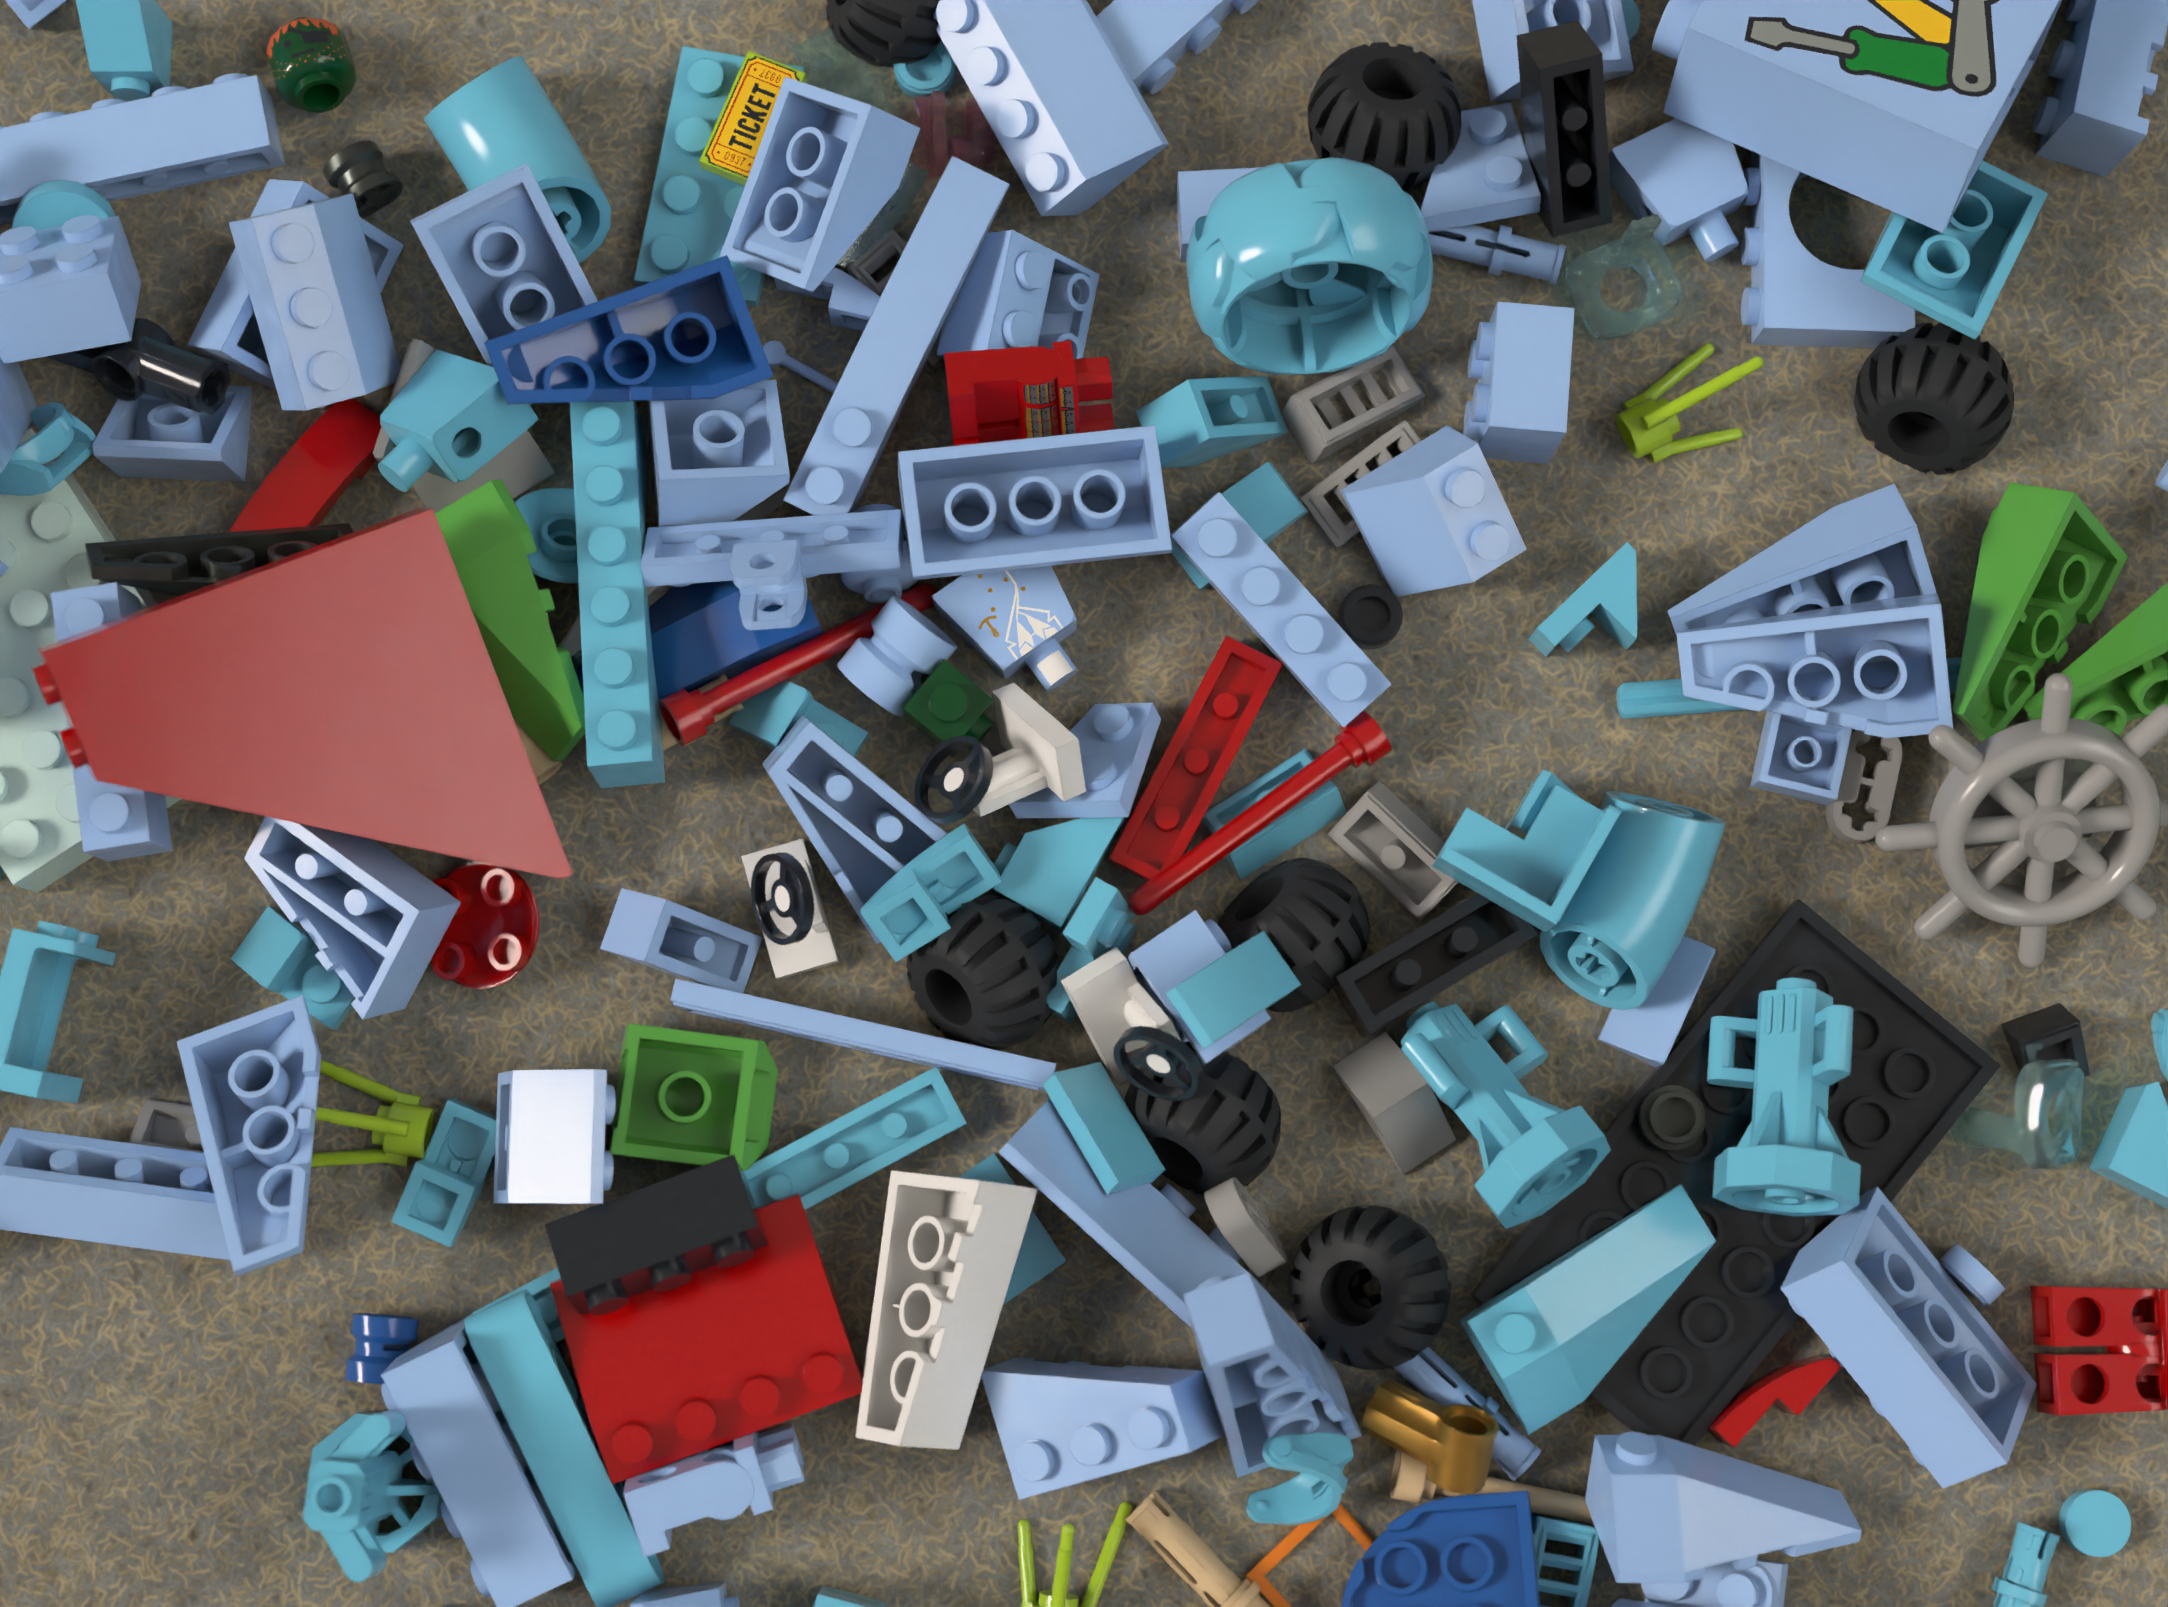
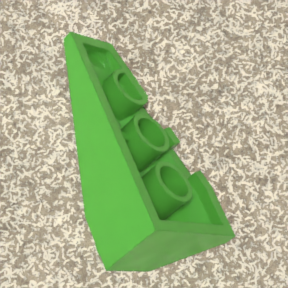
[435,479,586,761]

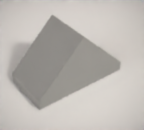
[1332,1032,1457,1175]

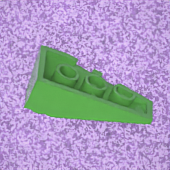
[1952,482,2128,742]
[2023,582,2168,735]

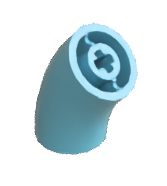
[424,55,611,263]
[1540,791,1726,1010]

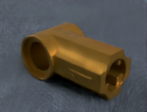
[1362,1379,1499,1494]

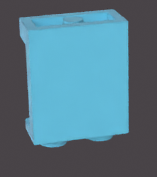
[0,921,116,1104]

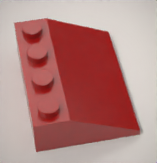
[550,1192,864,1484]

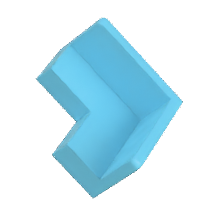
[1432,784,1621,932]

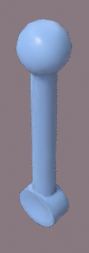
[763,341,838,393]

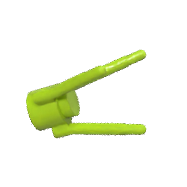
[1615,343,1764,464]
[311,1060,434,1167]
[1018,1501,1132,1607]

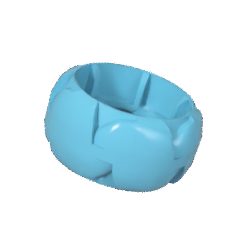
[1186,157,1434,375]

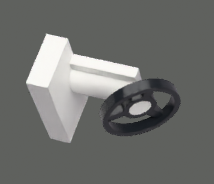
[915,682,1086,824]
[741,838,839,980]
[1061,947,1203,1101]

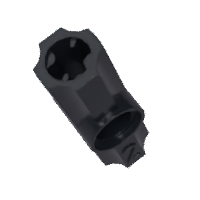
[46,318,231,415]

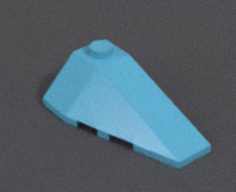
[1458,1185,1716,1435]

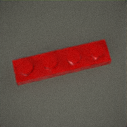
[1109,635,1283,881]

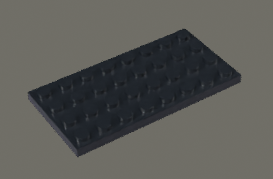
[1470,899,2001,1446]

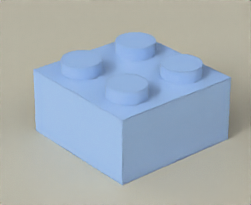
[1750,711,1852,805]

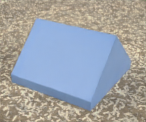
[92,386,252,482]

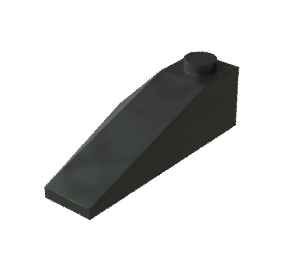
[85,523,353,597]

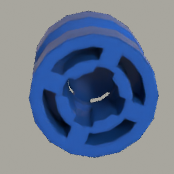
[344,1313,419,1384]

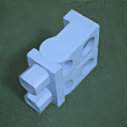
[623,1423,805,1557]

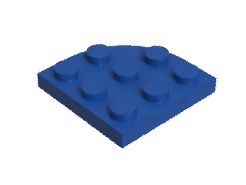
[1341,1491,1540,1607]

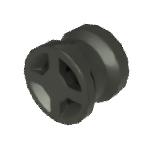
[322,140,403,218]

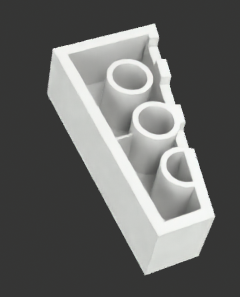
[856,1171,1038,1450]

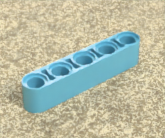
[464,1289,664,1607]

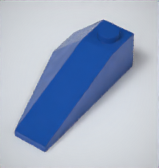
[484,255,773,405]
[575,581,823,700]

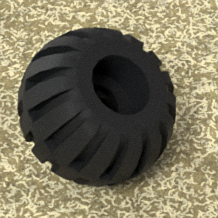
[826,0,941,67]
[1307,42,1462,191]
[1854,323,2015,475]
[1217,858,1370,1012]
[906,893,1061,1050]
[1124,1041,1281,1195]
[1289,1205,1451,1369]

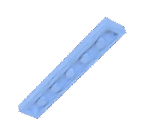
[670,978,1056,1093]

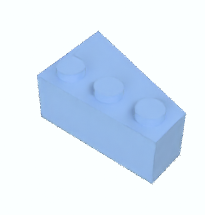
[981,1357,1224,1500]

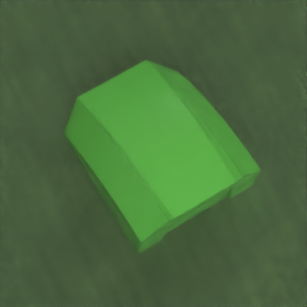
[608,1023,778,1171]

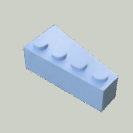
[1183,1272,1362,1478]

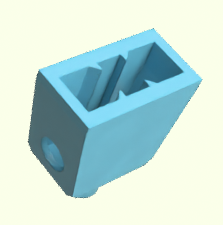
[378,349,538,492]

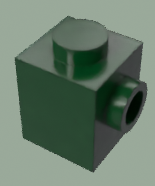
[903,659,995,758]

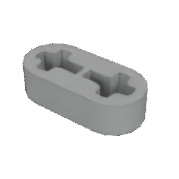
[1826,730,1903,844]
[1204,1177,1289,1277]

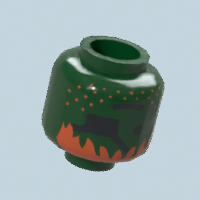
[267,17,356,113]

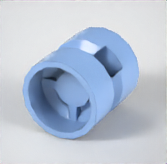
[837,595,958,716]

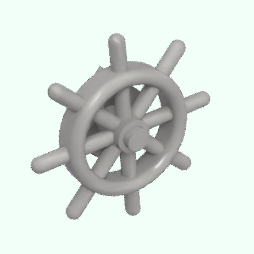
[1876,673,2168,968]

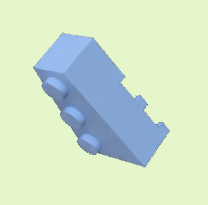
[2032,0,2168,177]
[762,715,948,945]
[244,816,461,1020]

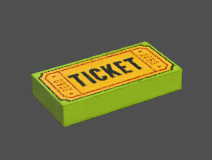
[699,50,807,186]

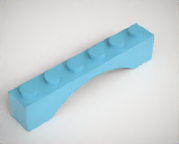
[570,401,665,788]

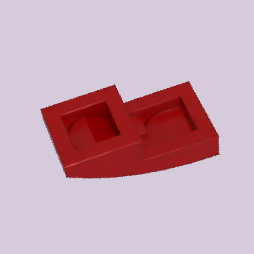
[1708,1355,1841,1447]

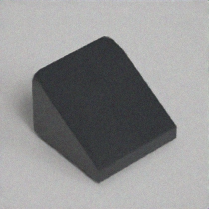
[2002,1003,2090,1096]

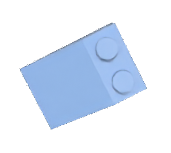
[720,77,920,292]
[410,163,598,367]

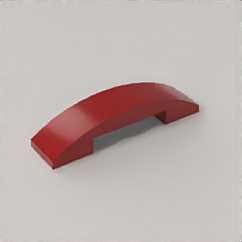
[229,398,381,532]

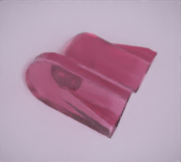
[914,91,995,178]

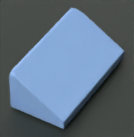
[1597,936,1716,1067]

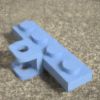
[640,509,905,630]

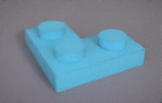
[1046,877,1136,1024]

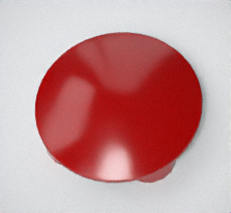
[431,861,540,989]

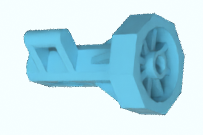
[1707,978,1861,1217]
[1400,1002,1611,1229]
[303,1410,444,1582]

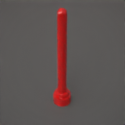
[659,583,938,746]
[1128,710,1392,915]

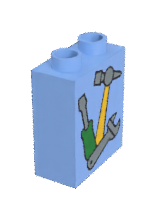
[1652,0,2062,233]

